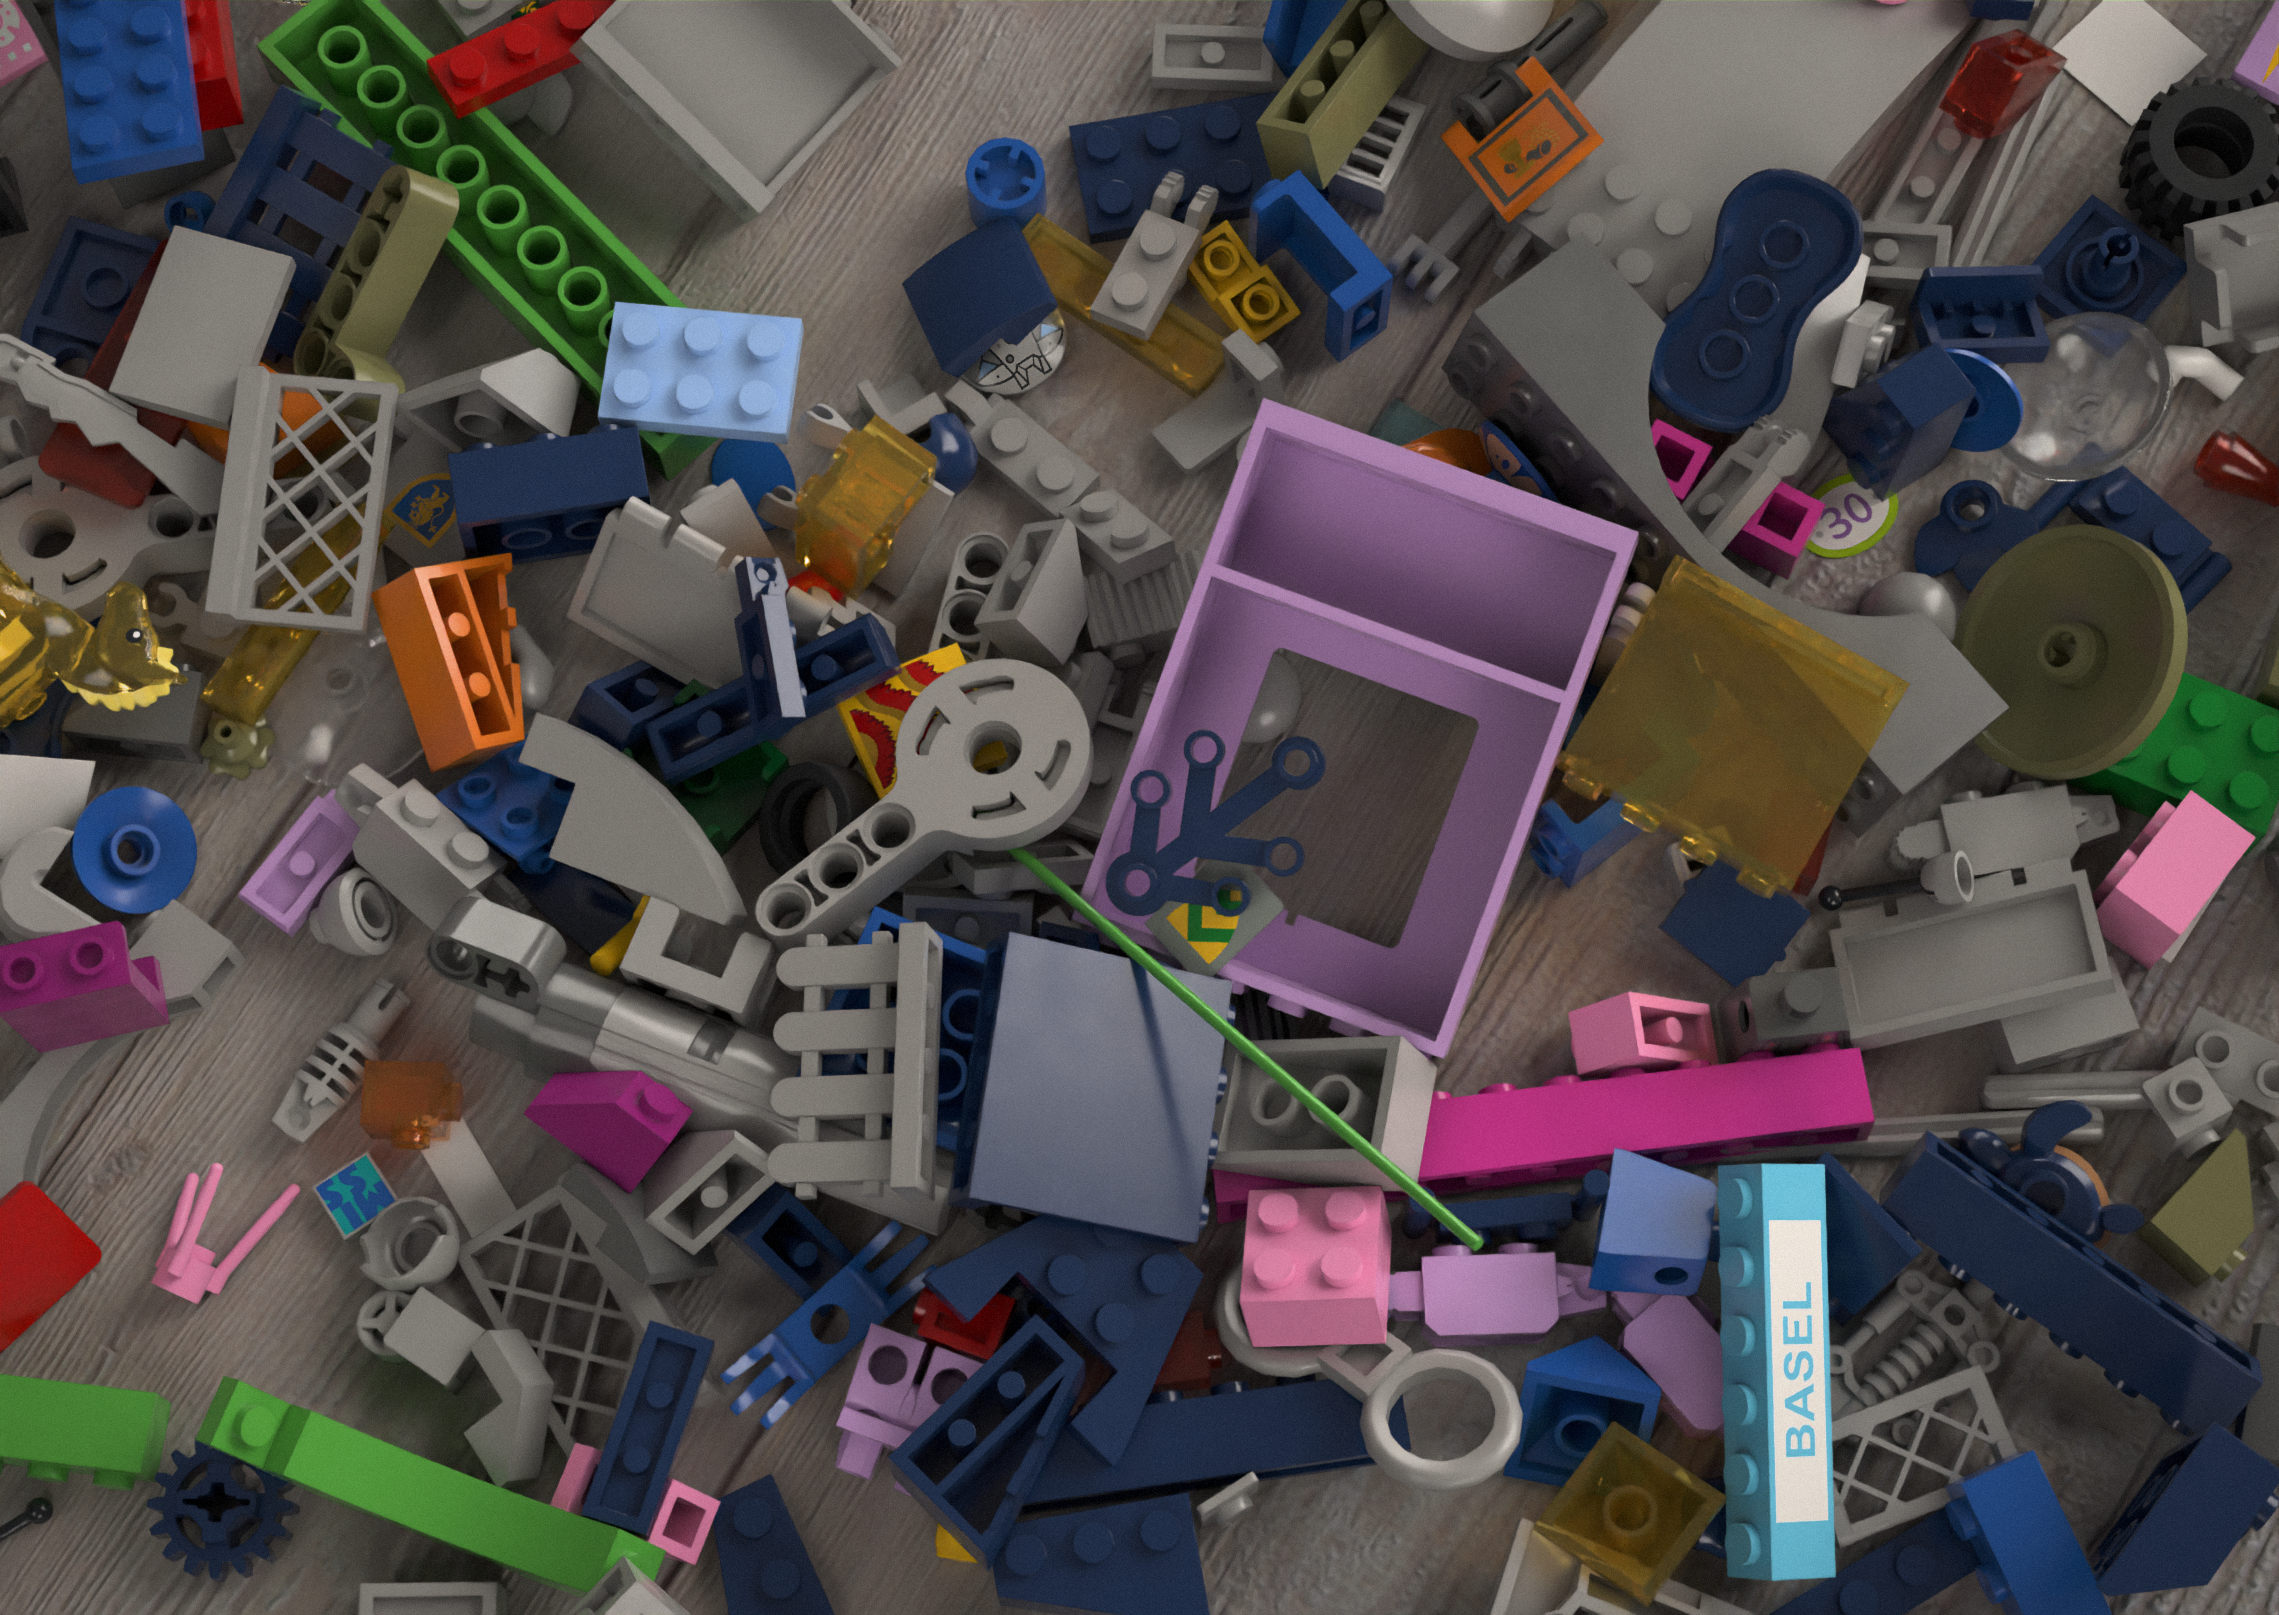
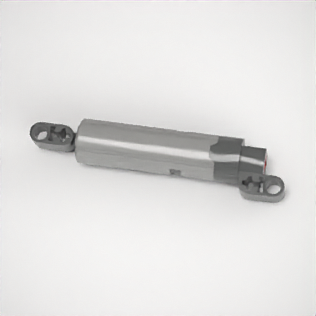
[424,896,1041,1238]

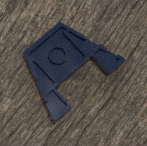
[921,1214,1204,1467]

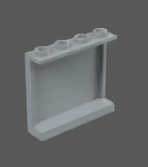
[569,0,903,223]

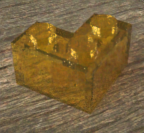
[793,414,937,601]

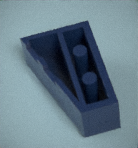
[1822,341,1977,502]
[888,1314,1086,1572]
[993,1492,1210,1615]

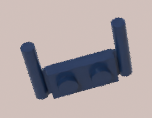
[2026,446,2232,616]
[1401,1169,1610,1251]

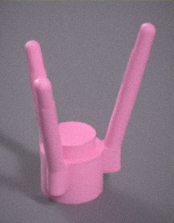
[150,1163,300,1304]

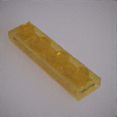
[1022,212,1226,399]
[199,501,397,727]

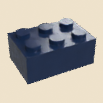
[447,424,651,565]

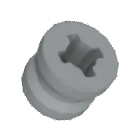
[356,1290,412,1365]

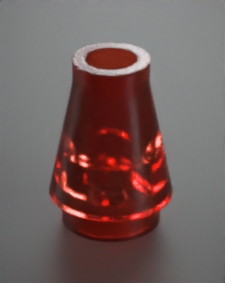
[2193,430,2279,508]

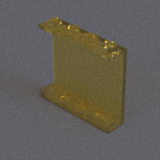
[1556,554,1910,899]

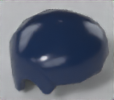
[899,413,978,498]

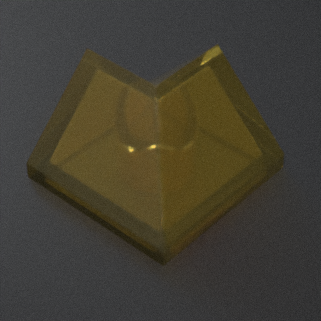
[1534,1421,1727,1607]

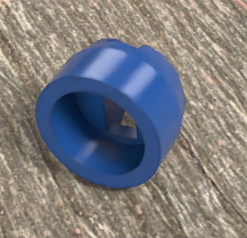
[164,191,216,233]

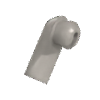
[509,625,555,719]

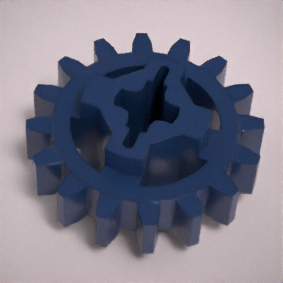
[147,1437,300,1582]

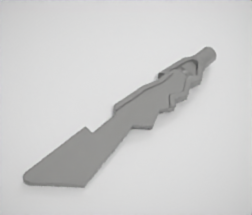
[0,334,225,517]

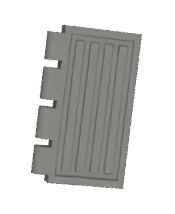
[566,496,835,740]
[1829,856,2116,1051]

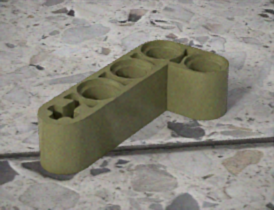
[292,165,460,423]

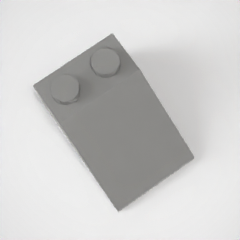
[1210,1035,1437,1191]

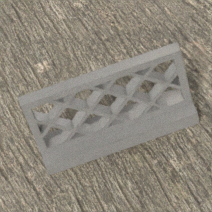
[204,364,399,635]
[457,1170,724,1460]

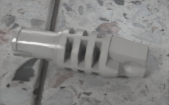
[271,978,412,1146]

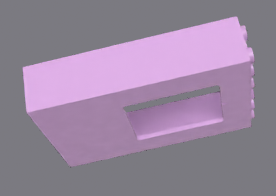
[1071,398,1639,1061]

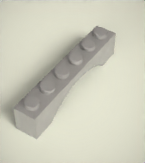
[0,899,246,1199]

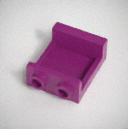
[0,921,170,1053]

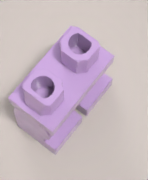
[835,1323,983,1497]

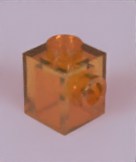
[360,1060,463,1150]

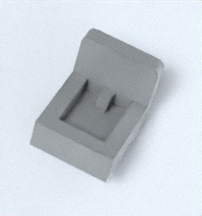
[2141,1057,2233,1165]

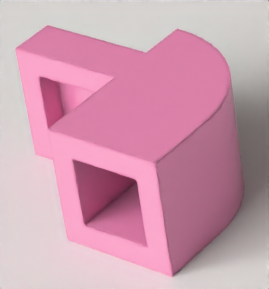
[550,1443,720,1565]

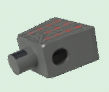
[1717,967,1850,1064]

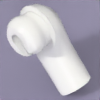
[2148,345,2245,402]

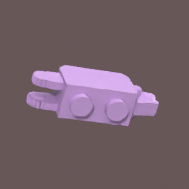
[1387,1243,1607,1347]
[1606,1291,1724,1442]

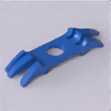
[719,1219,937,1430]

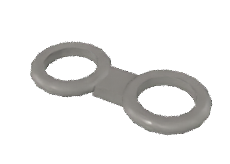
[1212,1257,1523,1493]

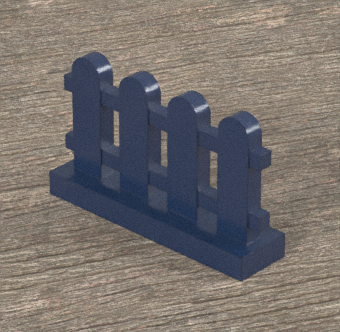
[202,84,399,363]

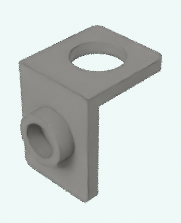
[1179,1472,1259,1529]

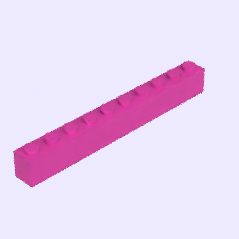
[1210,1043,1875,1224]

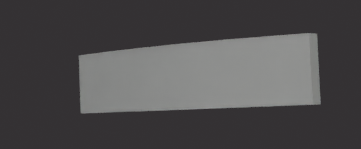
[1772,254,1870,489]

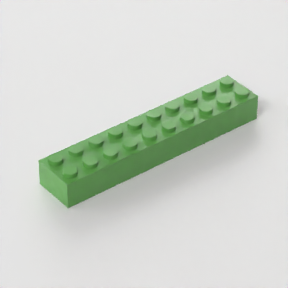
[256,0,719,482]

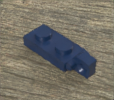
[734,557,807,740]

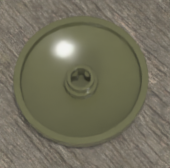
[1952,524,2188,780]

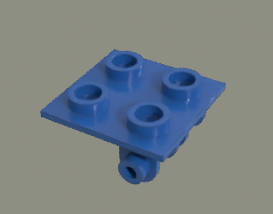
[435,733,575,875]

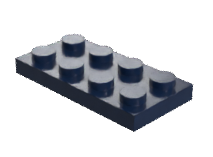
[1069,91,1329,245]

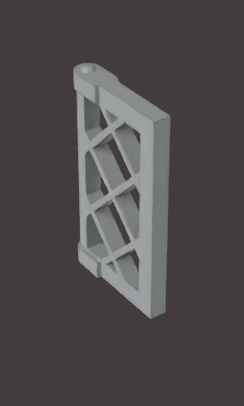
[1832,1364,2017,1549]

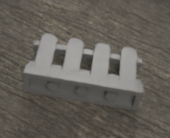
[767,922,943,1202]

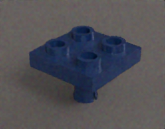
[2031,194,2187,362]

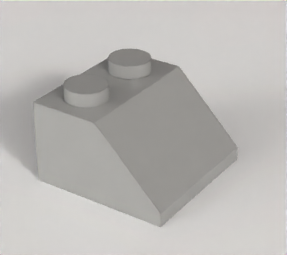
[396,348,582,453]

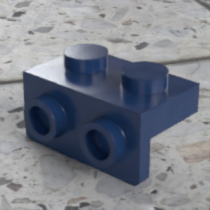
[1908,265,2051,364]

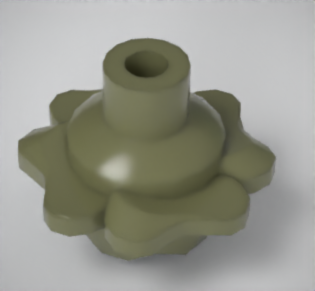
[200,707,277,781]

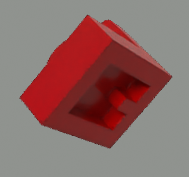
[912,1286,1017,1363]

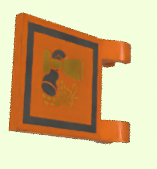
[1440,56,1604,223]

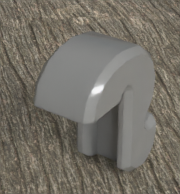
[0,826,101,943]

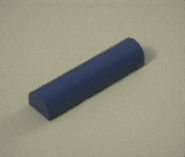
[643,612,902,786]

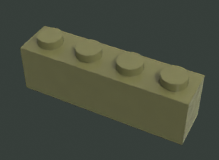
[1256,0,1429,190]

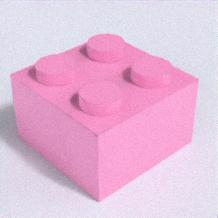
[2092,790,2256,970]
[1240,1186,1392,1347]

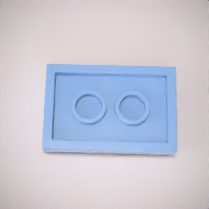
[598,302,804,444]

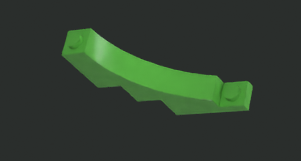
[195,1376,666,1598]

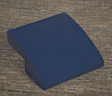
[902,216,1058,378]

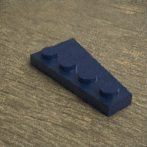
[713,1474,835,1615]

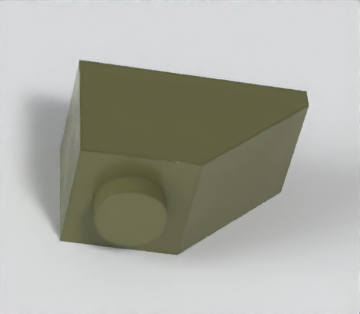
[2135,1128,2255,1288]

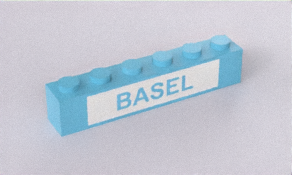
[1717,1164,1836,1581]

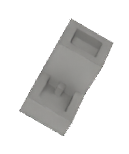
[464,1329,554,1488]

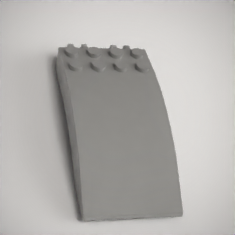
[1492,0,1978,320]

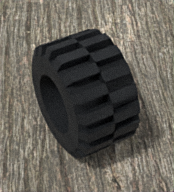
[2118,76,2279,246]

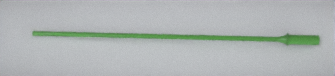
[973,810,1484,1251]

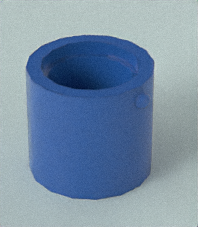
[965,137,1047,237]

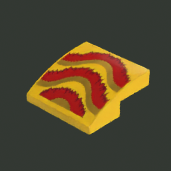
[835,643,1008,801]

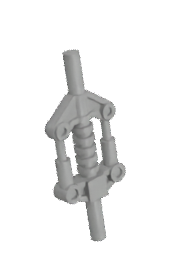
[1830,1269,2000,1452]

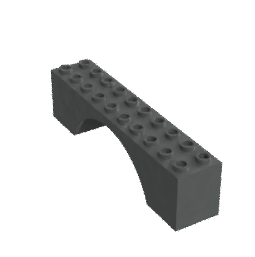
[1441,232,2010,839]

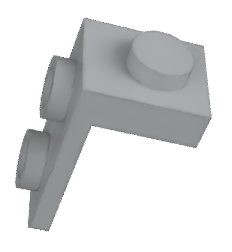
[1152,328,1286,476]

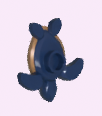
[1958,1100,2145,1249]

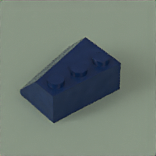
[2090,1421,2279,1597]

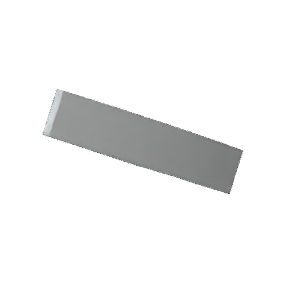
[518,713,748,928]

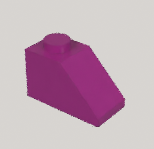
[523,1070,694,1194]

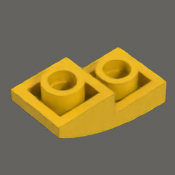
[1187,220,1301,345]

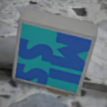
[311,1151,399,1244]

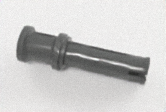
[1451,0,1608,141]

